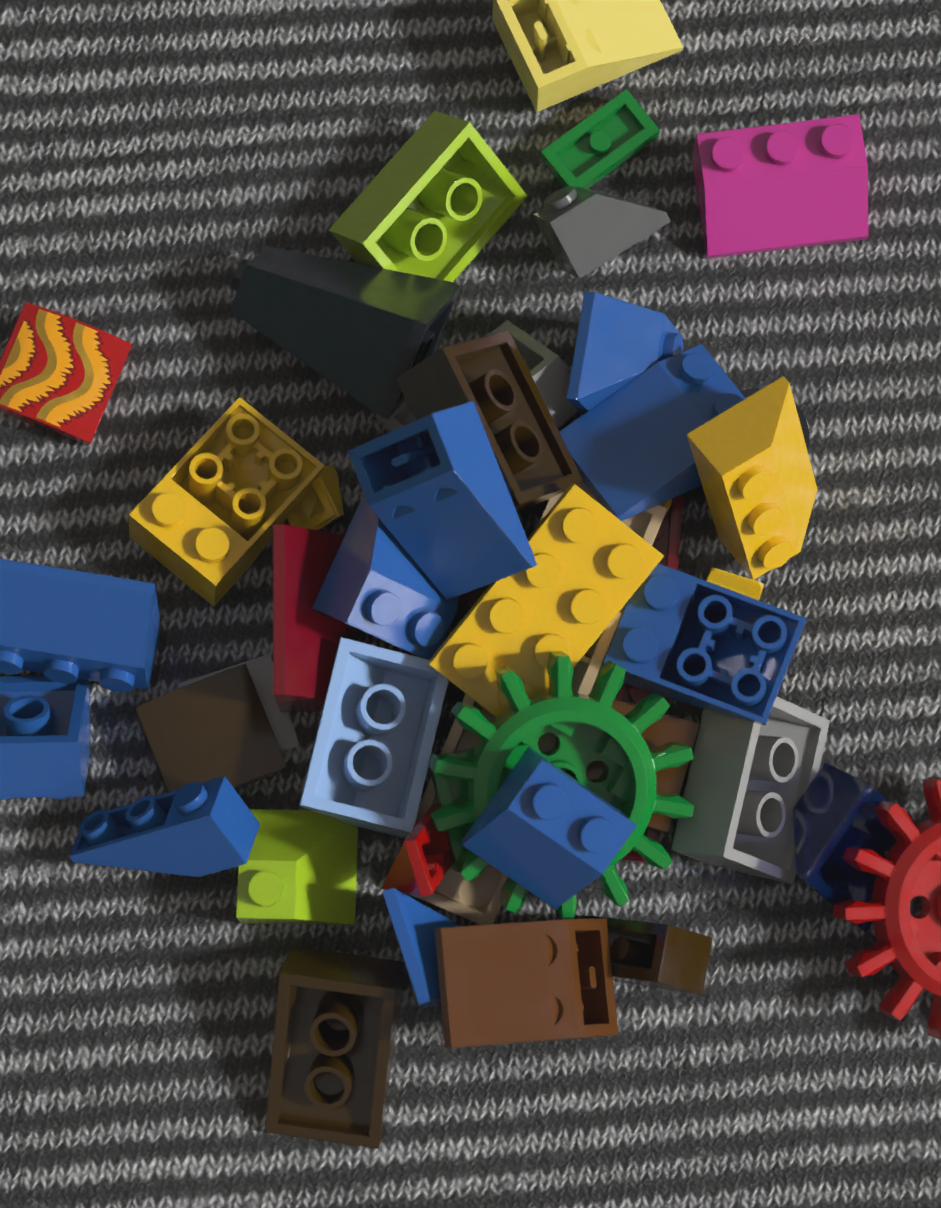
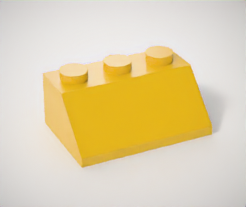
[686,376,818,580]

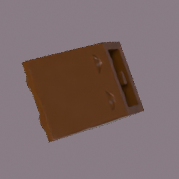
[435,918,618,1049]

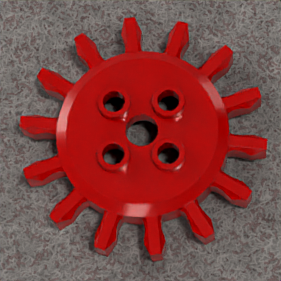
[833,776,941,1040]

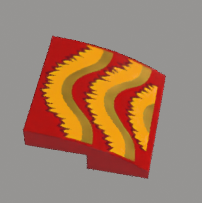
[0,302,133,446]

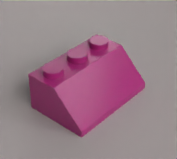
[691,114,868,259]

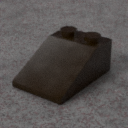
[265,946,405,1149]

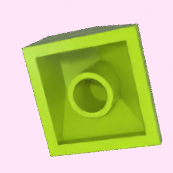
[236,809,358,926]

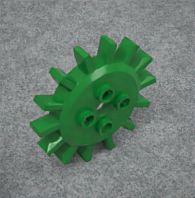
[429,651,694,920]

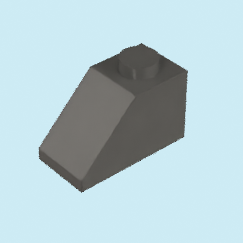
[533,186,671,279]

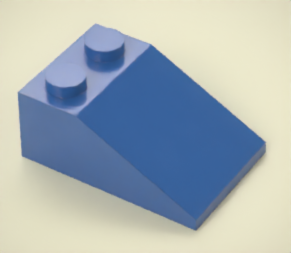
[559,344,746,521]
[312,495,459,660]

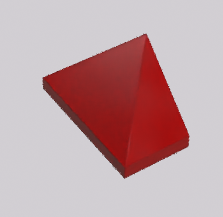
[381,804,453,897]

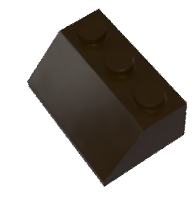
[396,330,584,514]

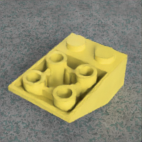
[492,0,683,112]

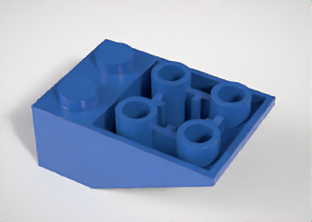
[347,401,537,600]
[603,563,807,726]

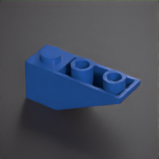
[69,776,260,877]

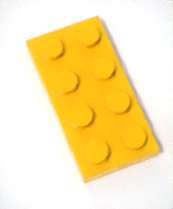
[428,482,664,718]

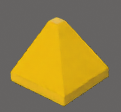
[287,465,344,531]

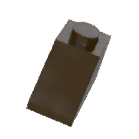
[582,915,712,994]

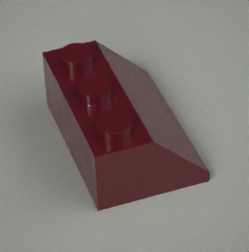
[273,524,358,712]

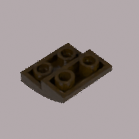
[133,664,287,793]

